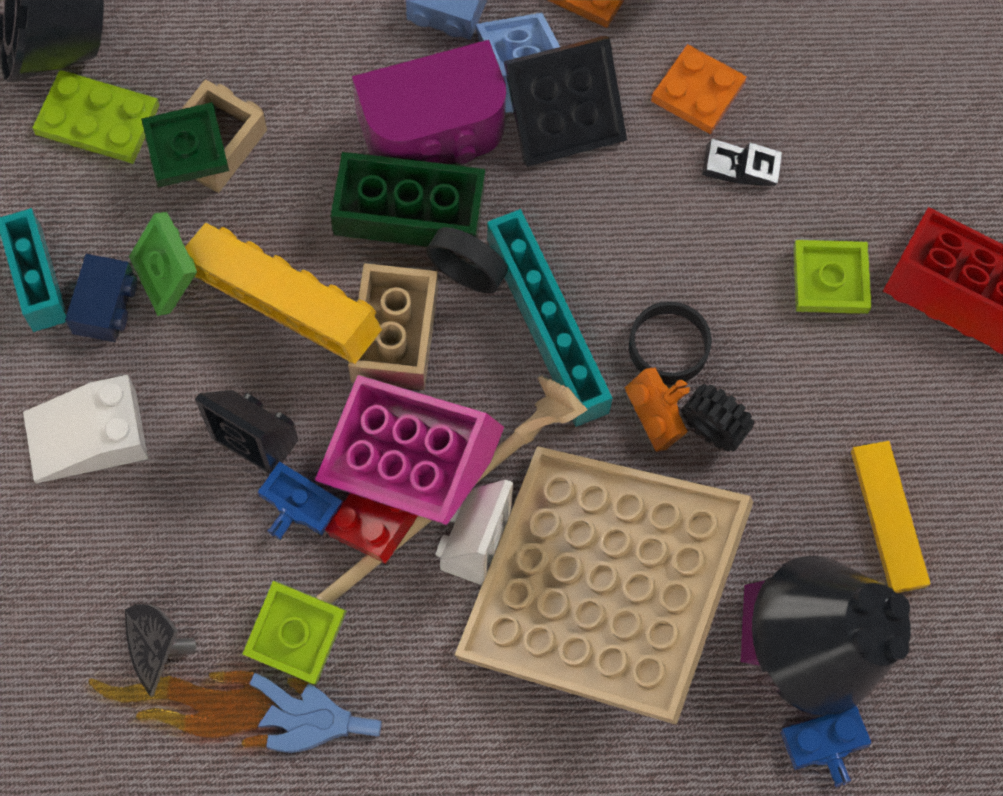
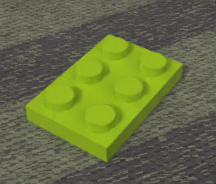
[32,70,160,164]

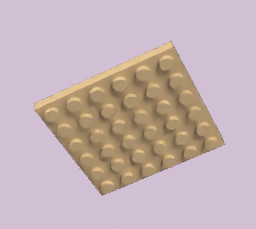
[455,446,753,725]

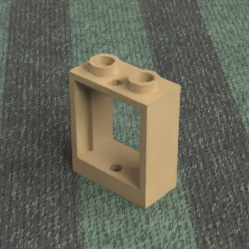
[182,79,267,193]

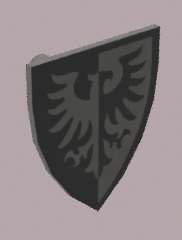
[125,604,196,696]

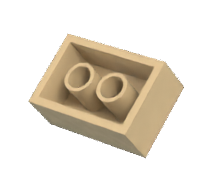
[348,263,438,390]

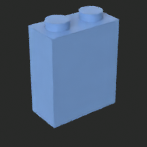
[406,0,487,40]

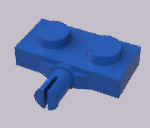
[258,461,343,540]
[781,706,872,787]

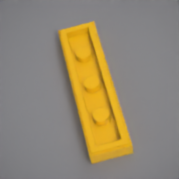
[851,441,931,593]

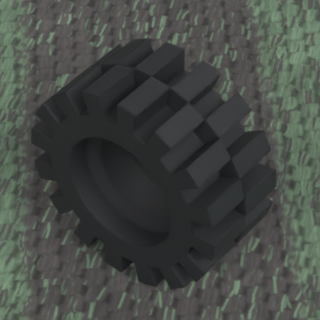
[681,384,754,451]

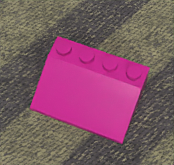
[315,375,504,525]

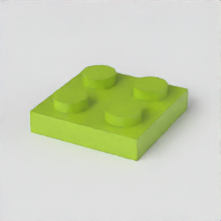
[793,240,871,314]
[242,581,347,685]

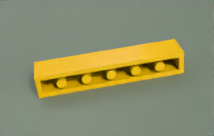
[185,222,382,364]

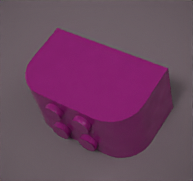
[352,40,506,164]

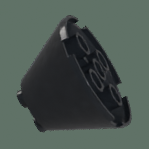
[752,555,911,715]

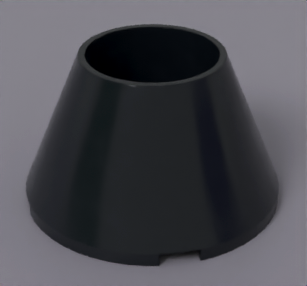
[0,0,104,83]

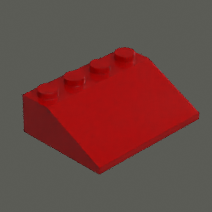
[883,207,1003,354]

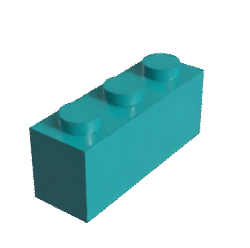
[0,208,67,332]

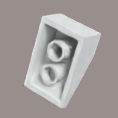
[23,375,148,484]
[436,480,513,585]

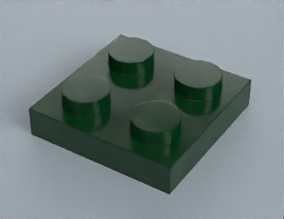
[141,102,230,188]

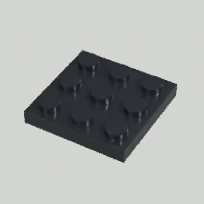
[503,35,627,167]

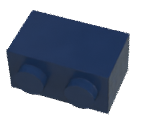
[65,254,138,343]

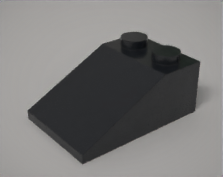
[195,390,298,474]

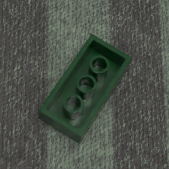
[330,152,485,247]

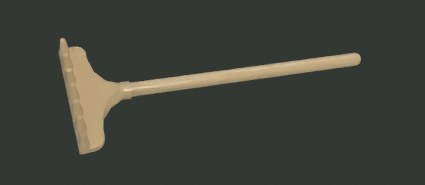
[315,375,587,604]

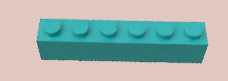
[487,209,613,427]

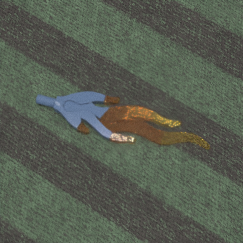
[88,671,382,753]

